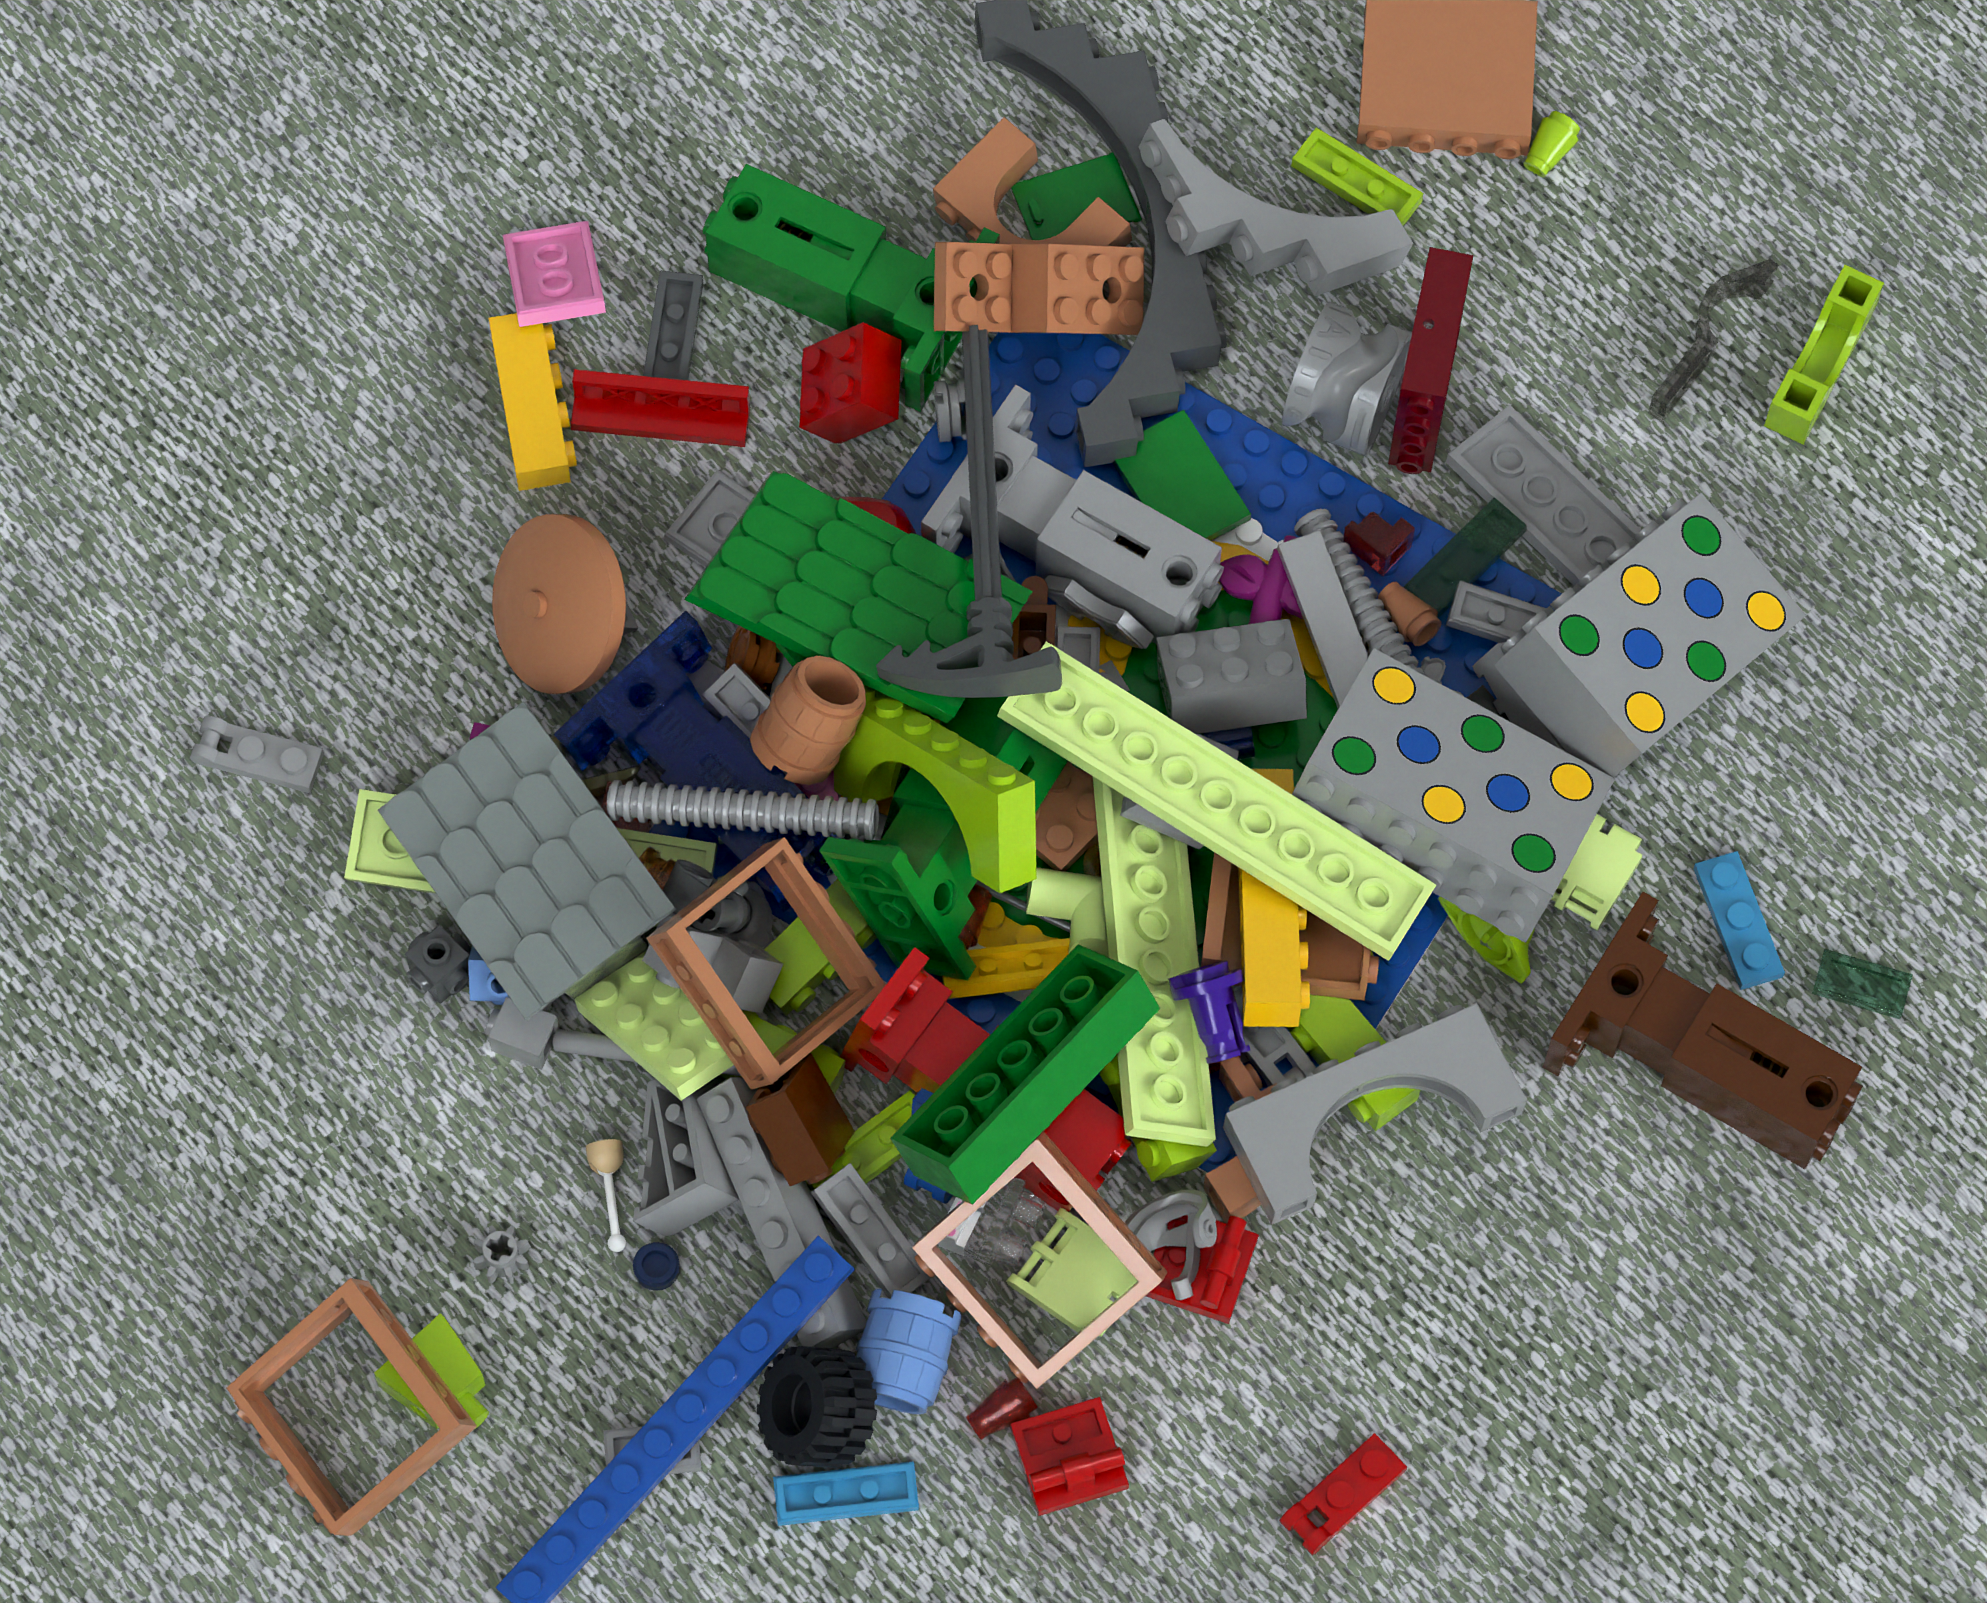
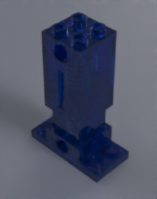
[553,611,844,912]

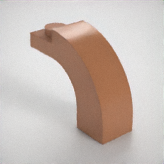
[1203,1056,1277,1224]

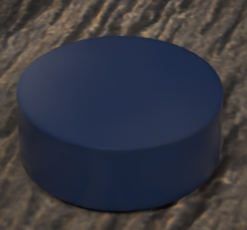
[633,1242,680,1291]

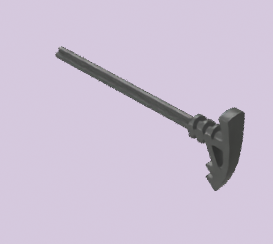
[876,325,1062,698]

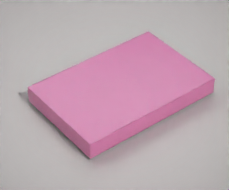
[503,221,606,327]

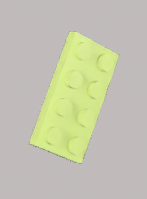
[574,950,734,1101]

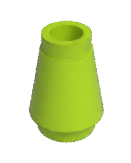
[1523,111,1581,178]

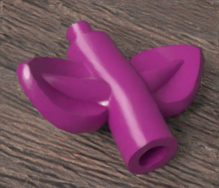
[1219,535,1303,624]

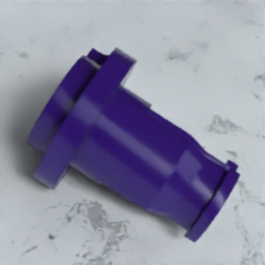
[1168,961,1251,1064]

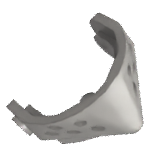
[1125,1189,1217,1300]

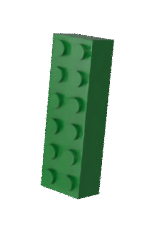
[890,944,1160,1205]

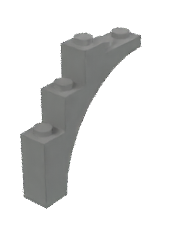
[1138,119,1414,297]

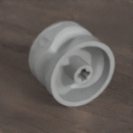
[1282,302,1412,456]

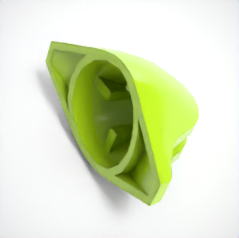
[1438,897,1535,984]

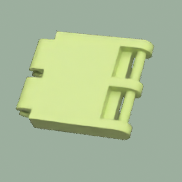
[1551,814,1643,931]
[1006,1208,1138,1337]

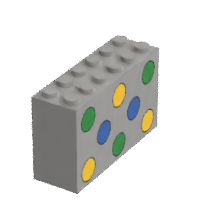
[1493,493,1807,778]
[1292,648,1615,943]

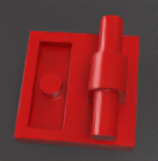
[1146,1215,1259,1324]
[1010,1397,1129,1516]

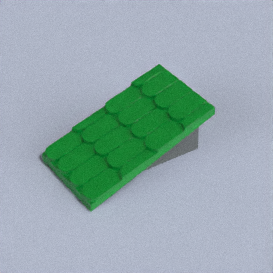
[684,471,1033,723]

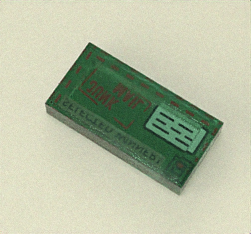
[1812,949,1913,1019]

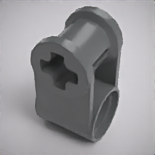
[663,859,748,933]

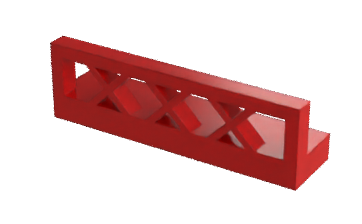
[571,369,751,447]

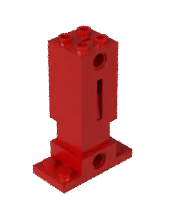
[840,947,1132,1212]

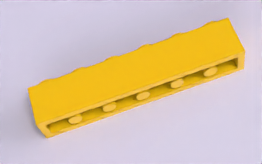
[1238,769,1310,1027]

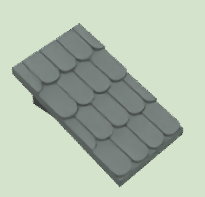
[378,701,676,1021]

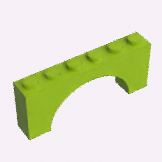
[833,684,1037,893]

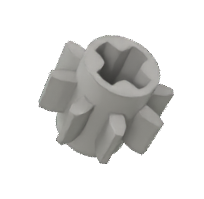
[473,1225,530,1284]

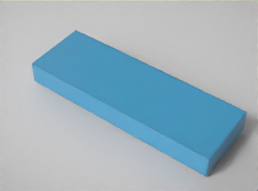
[773,1461,919,1526]

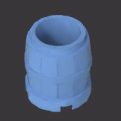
[856,1289,962,1414]

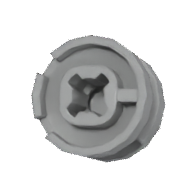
[934,379,967,442]

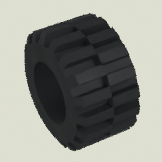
[757,1346,877,1468]

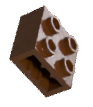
[745,1053,855,1186]

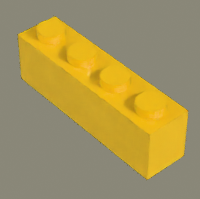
[488,313,577,491]

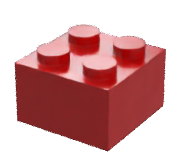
[799,322,902,444]

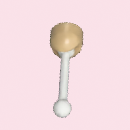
[585,1139,626,1252]

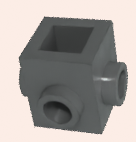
[405,925,471,1004]

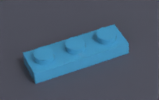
[1693,851,1785,990]

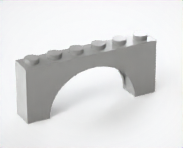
[1223,1003,1527,1225]

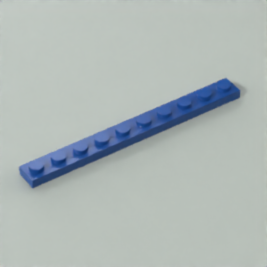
[496,1235,855,1603]

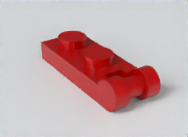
[1279,1433,1407,1556]

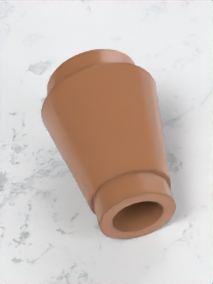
[1378,582,1441,646]

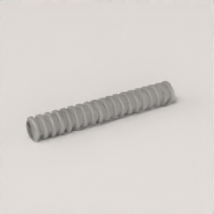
[1294,509,1425,675]
[607,780,879,840]

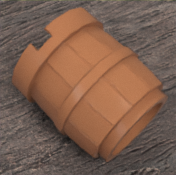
[750,656,866,785]

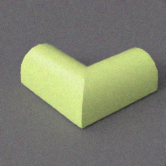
[1026,867,1109,958]

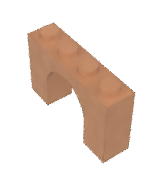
[933,117,1132,247]

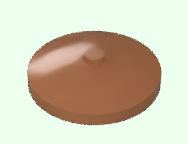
[492,514,626,694]

